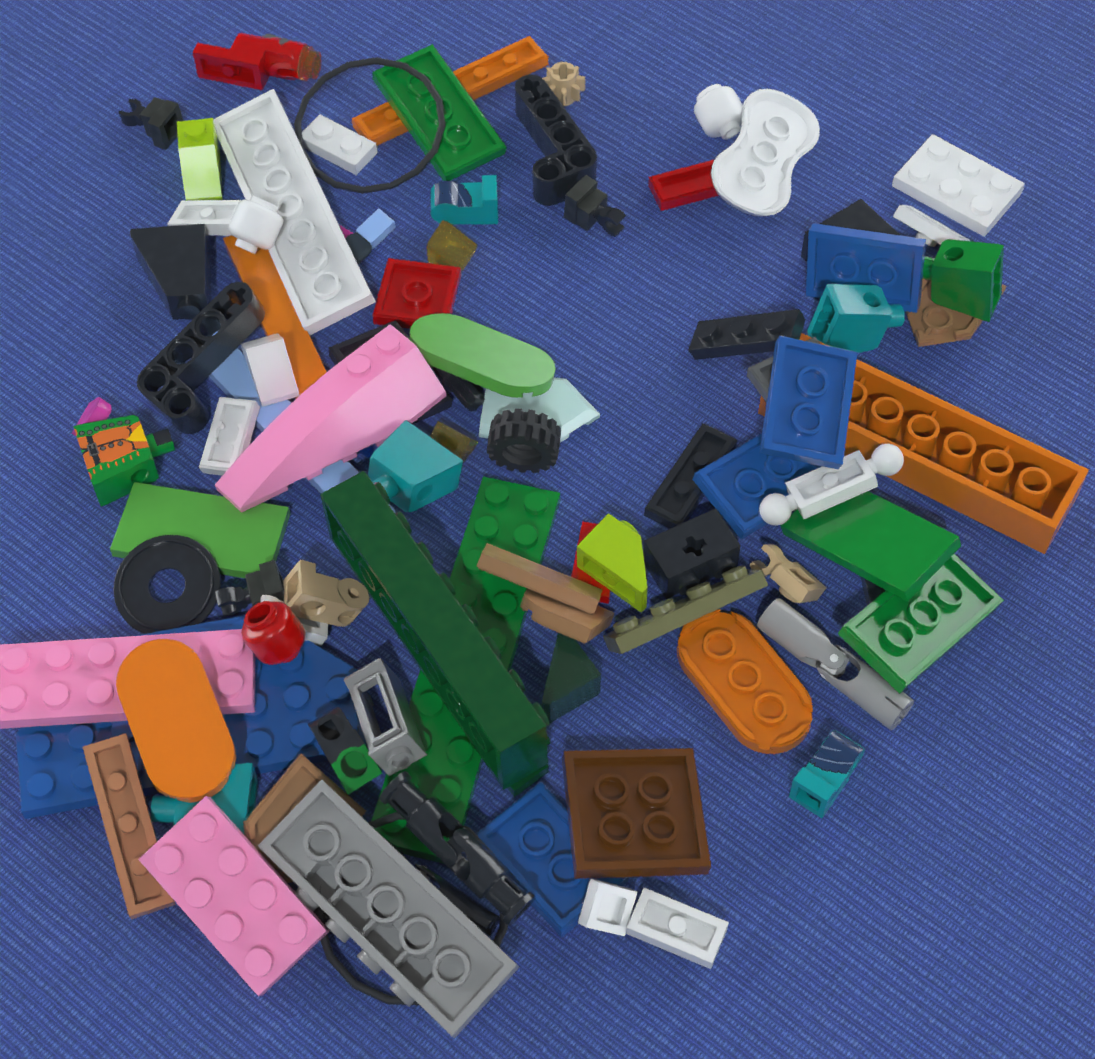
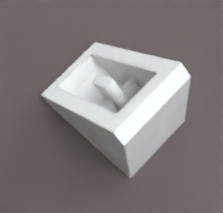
[241,333,300,407]

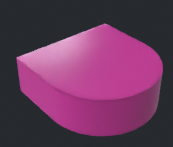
[71,397,112,437]

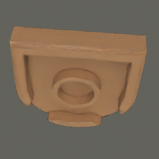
[520,589,614,644]

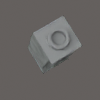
[344,658,427,776]

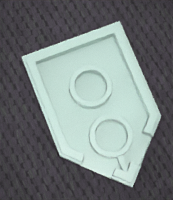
[479,378,600,443]

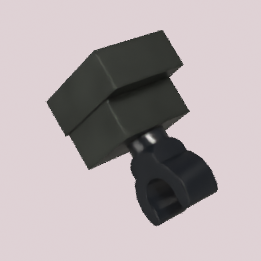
[119,97,183,150]
[564,175,626,237]
[215,560,284,617]

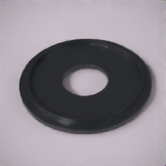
[114,535,221,634]

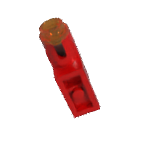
[193,33,322,91]

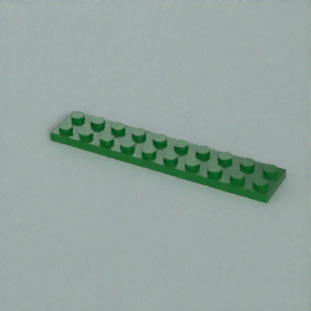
[371,477,560,864]

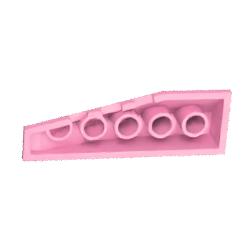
[215,324,446,513]

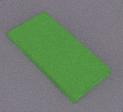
[110,482,290,579]

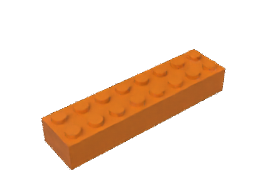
[758,333,1089,554]

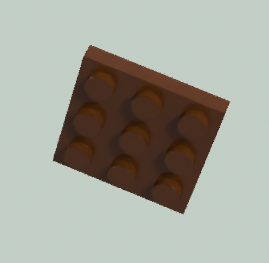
[562,748,711,879]

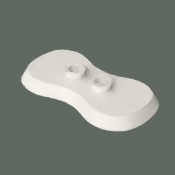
[711,89,820,217]

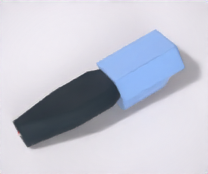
[346,208,396,265]

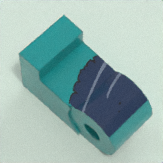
[430,175,498,225]
[789,730,865,819]

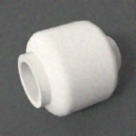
[694,84,743,140]
[228,195,283,254]

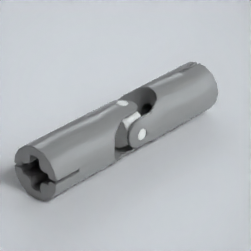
[757,598,914,730]

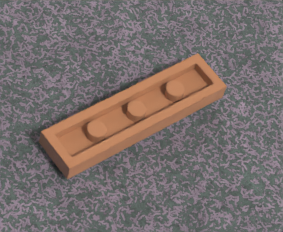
[83,733,176,919]

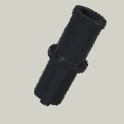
[429,365,484,412]

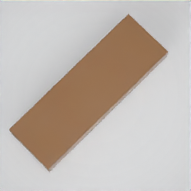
[477,543,602,614]

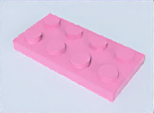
[138,796,330,996]

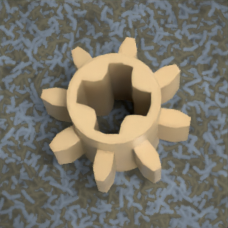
[543,62,585,106]

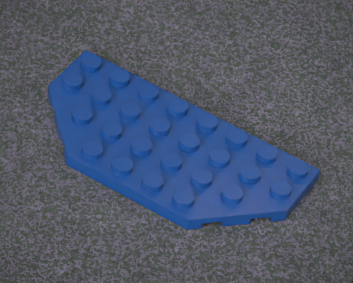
[16,616,369,819]

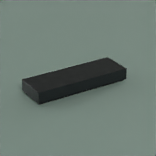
[644,423,737,529]

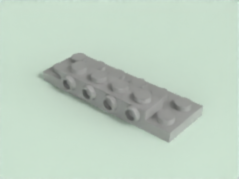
[258,780,519,1038]

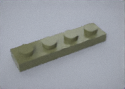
[603,565,768,654]

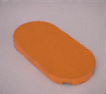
[677,609,813,754]
[116,639,236,803]

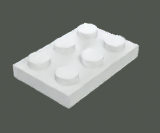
[892,134,1025,237]

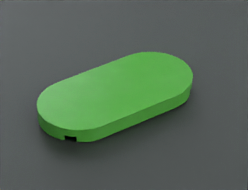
[409,314,555,398]

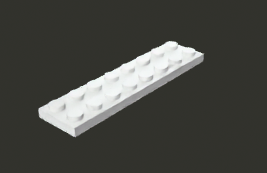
[213,89,376,335]

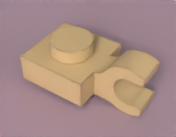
[750,544,827,603]

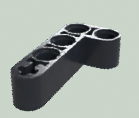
[515,74,597,206]
[137,282,265,434]

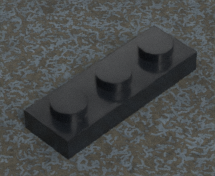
[688,309,806,360]

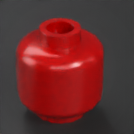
[241,601,306,665]

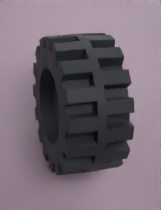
[487,409,561,473]

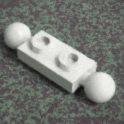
[759,444,904,526]

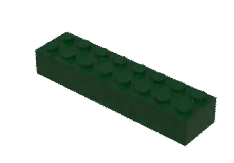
[320,471,550,790]

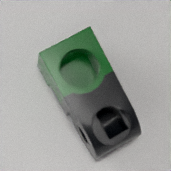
[308,706,382,794]

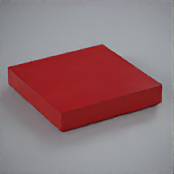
[373,258,461,329]

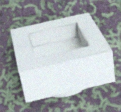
[578,879,637,936]

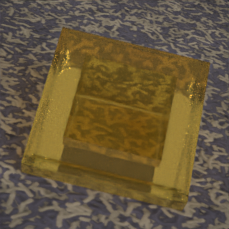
[427,220,477,273]
[430,421,478,464]

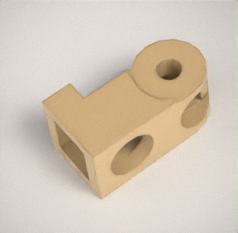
[283,559,370,627]

